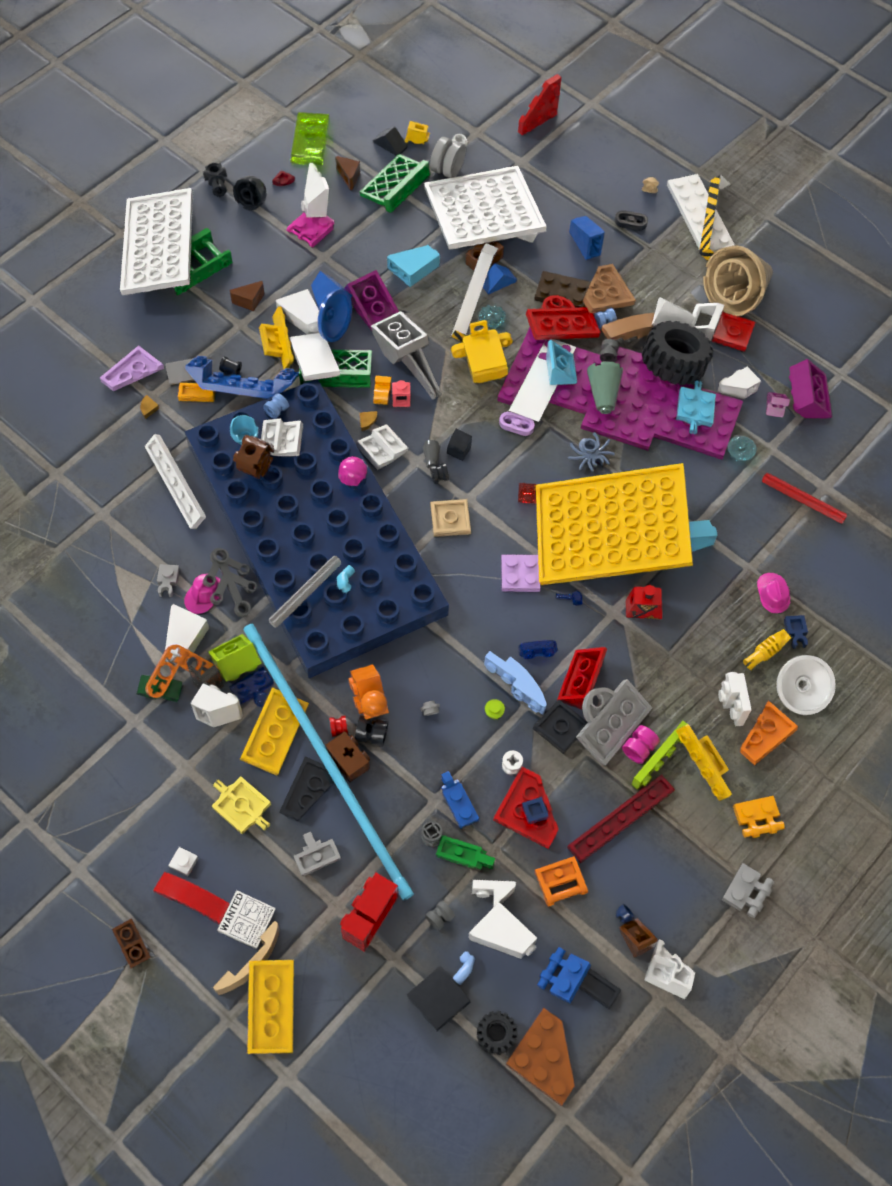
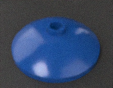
[317,289,352,342]

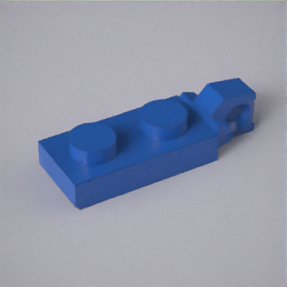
[441,771,479,829]

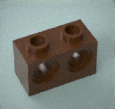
[466,241,504,271]

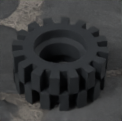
[477,1011,517,1055]

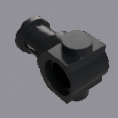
[203,163,227,197]

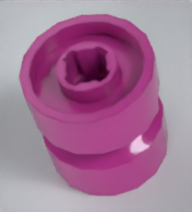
[622,725,660,764]

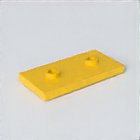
[240,687,309,776]
[248,960,294,1054]

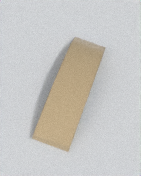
[213,921,280,995]

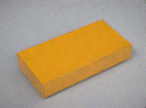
[178,383,216,402]

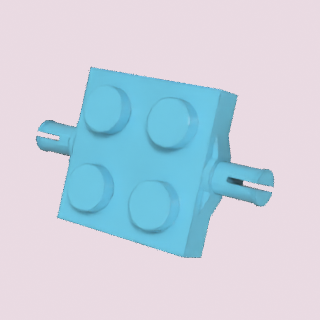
[676,381,716,434]

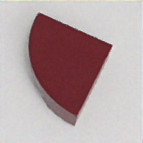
[272,170,295,186]

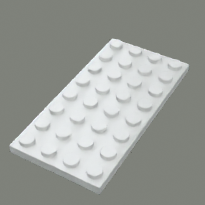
[120,188,193,295]

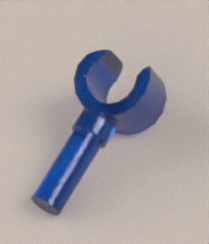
[556,591,583,606]

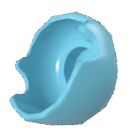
[230,415,258,445]

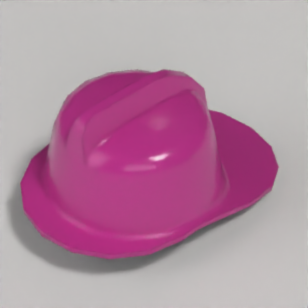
[757,573,790,613]
[184,574,221,614]

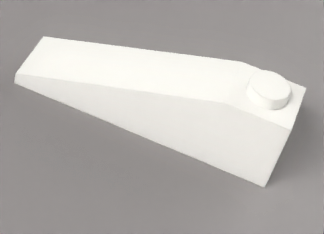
[301,163,329,218]

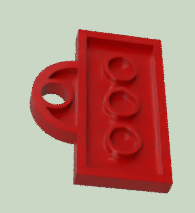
[526,295,601,340]

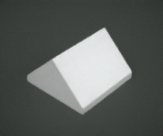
[652,297,695,326]

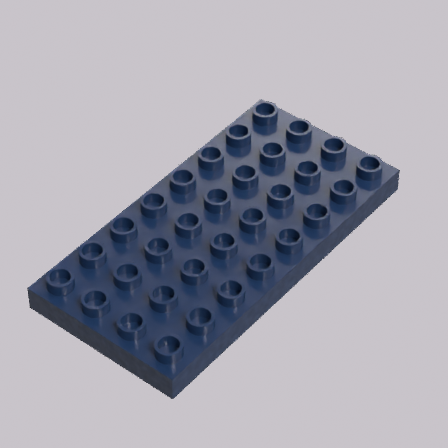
[184,379,449,678]

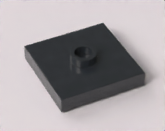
[533,700,588,754]

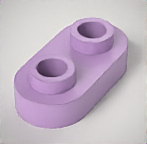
[499,412,534,436]

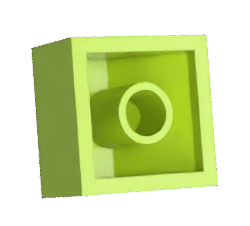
[208,634,262,682]

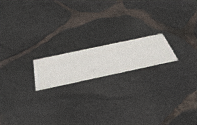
[509,339,576,422]

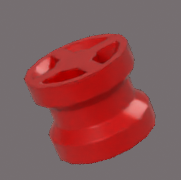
[329,715,348,737]

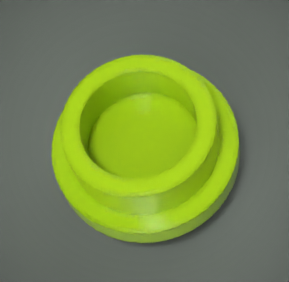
[485,699,505,719]

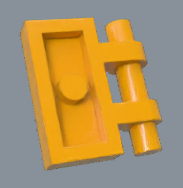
[733,796,785,838]

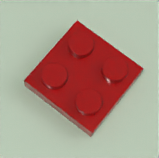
[712,312,755,352]

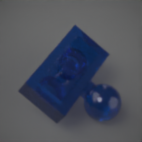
[229,667,274,707]

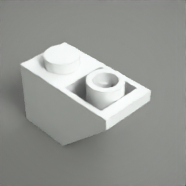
[717,367,761,399]

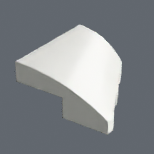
[645,939,695,999]

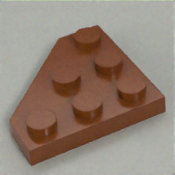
[506,1008,575,1106]

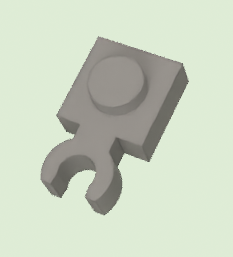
[157,564,180,597]

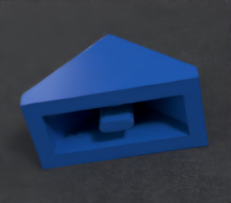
[483,263,517,295]

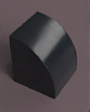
[447,428,472,461]

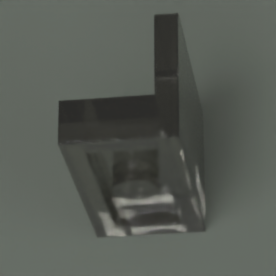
[188,665,224,689]

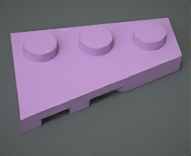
[100,346,164,391]

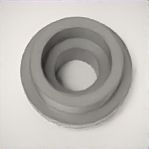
[420,701,440,716]

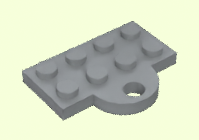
[576,679,652,765]

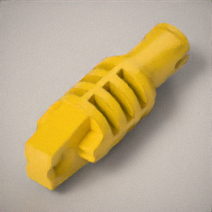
[743,629,791,670]

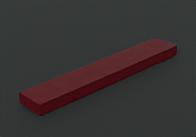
[567,774,675,864]

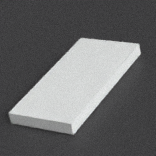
[289,333,340,381]

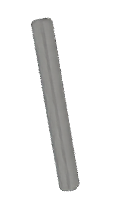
[269,556,341,628]

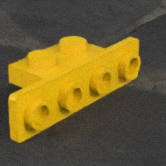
[259,306,294,369]
[676,724,732,801]

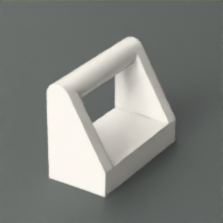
[690,303,724,341]

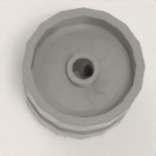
[430,136,466,178]

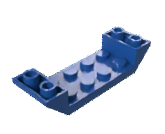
[185,356,299,399]

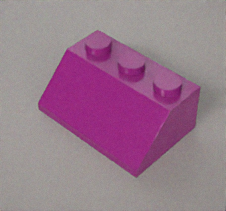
[789,359,832,419]

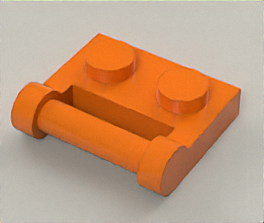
[535,856,588,907]

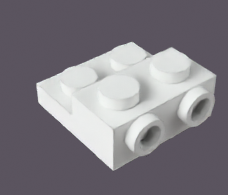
[718,672,751,726]

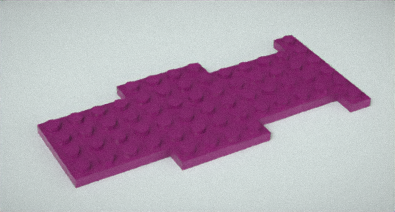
[497,327,743,460]

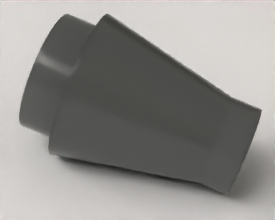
[423,440,441,468]

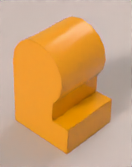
[373,376,392,405]

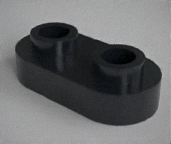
[615,211,648,230]

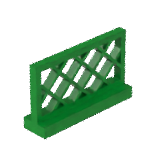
[359,154,430,213]
[299,350,372,388]

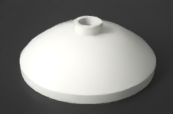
[777,655,836,715]

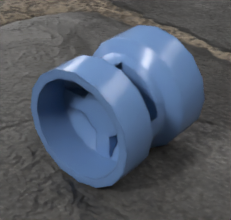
[594,308,617,329]
[263,393,289,419]

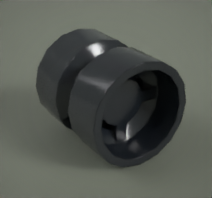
[355,715,389,746]

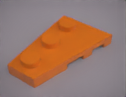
[740,700,798,765]

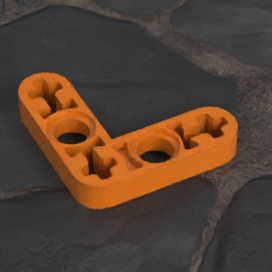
[145,644,219,698]

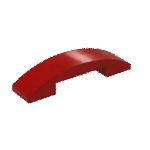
[153,872,230,925]

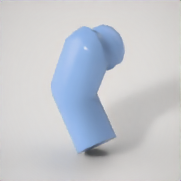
[453,951,475,985]

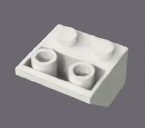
[191,683,243,727]

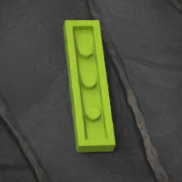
[631,721,687,790]

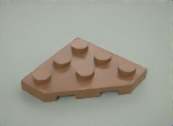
[583,264,636,313]

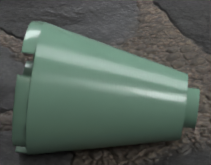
[587,362,623,414]

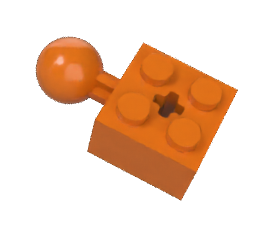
[348,665,389,719]

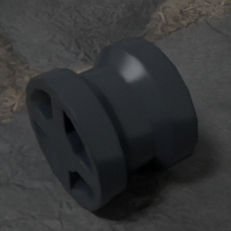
[430,463,449,484]

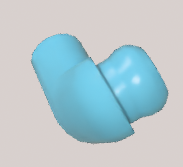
[337,565,355,593]

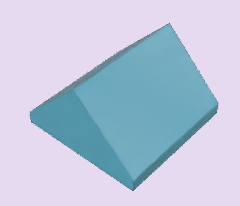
[546,340,577,385]

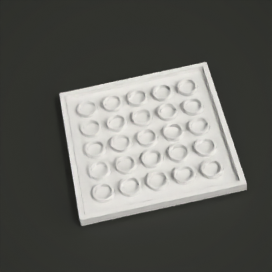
[424,166,546,250]

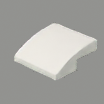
[261,418,303,456]
[356,424,408,470]

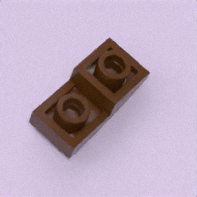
[112,918,151,968]

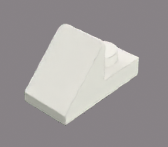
[472,880,516,908]

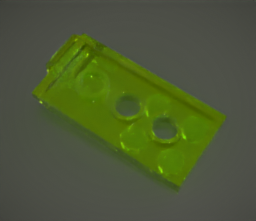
[291,112,329,165]

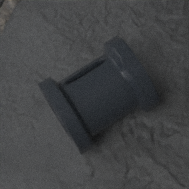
[219,356,242,375]

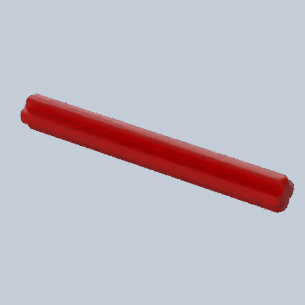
[762,473,847,523]

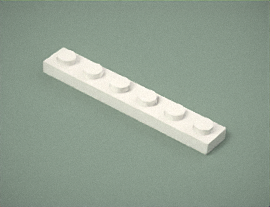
[145,434,206,529]

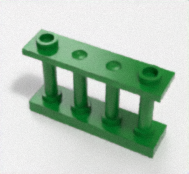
[174,228,233,296]

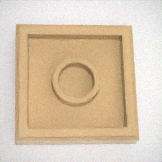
[430,499,471,537]

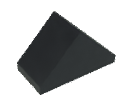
[373,126,408,156]

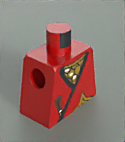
[625,585,662,619]

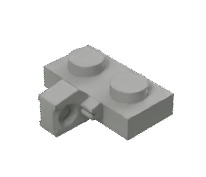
[294,832,341,877]

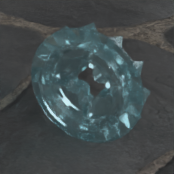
[478,304,506,328]
[727,436,757,462]

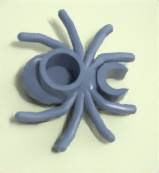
[568,432,615,472]

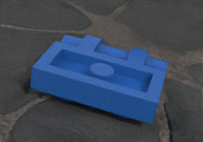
[537,947,591,1004]

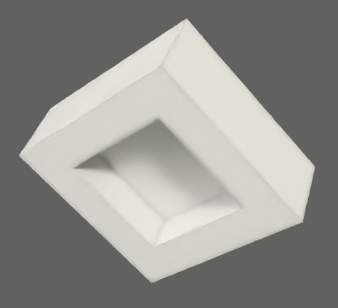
[168,847,199,877]

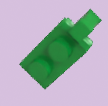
[436,835,495,870]

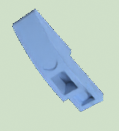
[484,651,547,715]

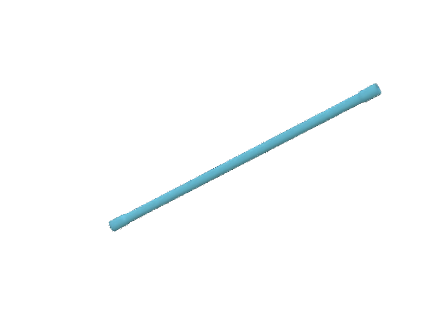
[243,624,414,901]

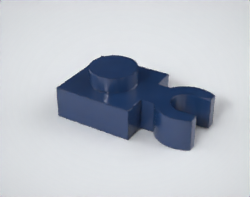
[784,615,808,649]

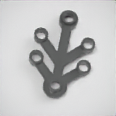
[203,548,257,617]

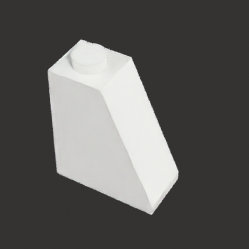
[276,289,319,335]
[165,604,209,664]
[469,902,537,959]

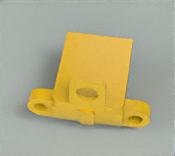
[451,320,513,383]

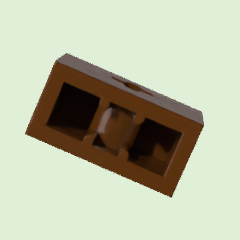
[325,732,370,783]

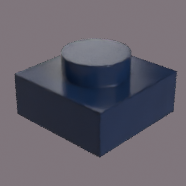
[522,797,549,825]

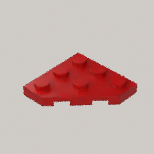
[518,74,562,135]
[493,767,559,849]

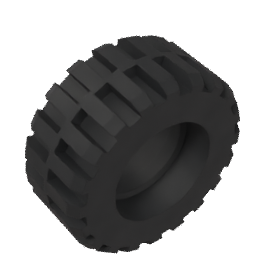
[642,321,713,385]

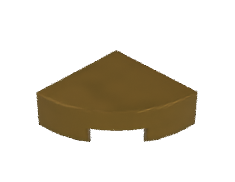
[140,395,159,419]
[359,411,377,431]

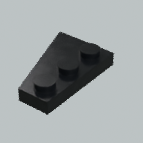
[279,756,342,821]

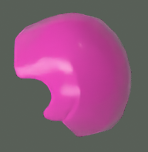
[338,456,367,486]

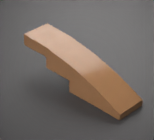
[601,313,655,340]

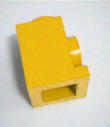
[405,121,430,144]

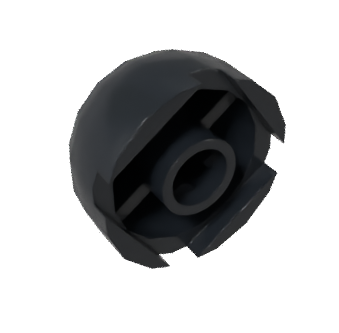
[233,175,267,211]

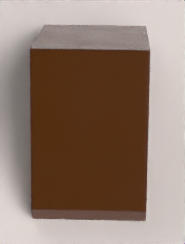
[335,156,360,190]
[229,281,265,311]
[619,918,658,958]

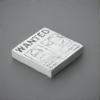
[217,891,276,949]

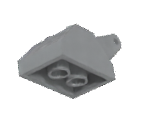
[371,311,441,399]

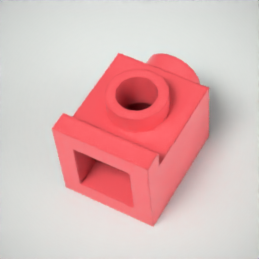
[392,380,410,407]

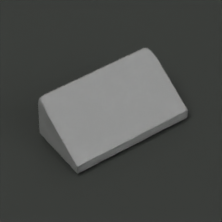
[165,358,195,385]

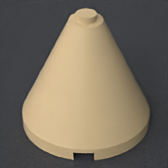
[703,246,773,316]

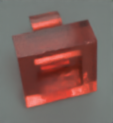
[518,483,537,504]

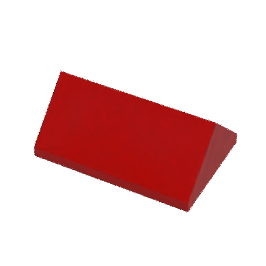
[557,647,607,710]

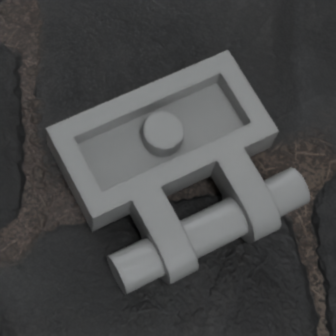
[722,863,774,918]

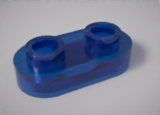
[518,640,558,659]

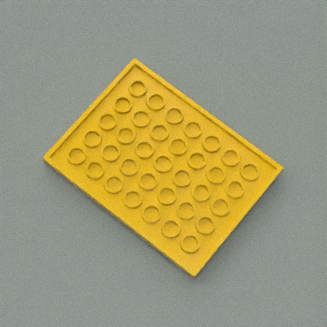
[536,463,693,585]

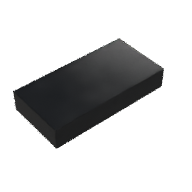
[579,969,621,1010]

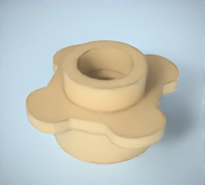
[642,177,659,193]

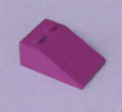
[345,270,399,331]

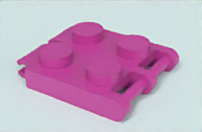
[286,212,335,248]

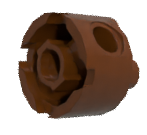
[233,435,274,479]

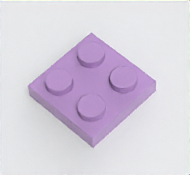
[501,555,540,592]

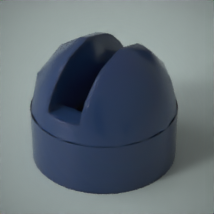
[616,904,635,923]

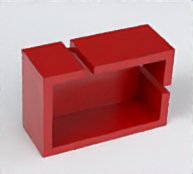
[340,873,398,952]

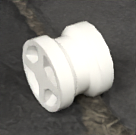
[502,751,523,775]

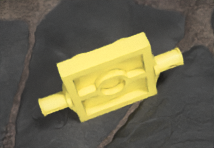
[212,776,271,835]

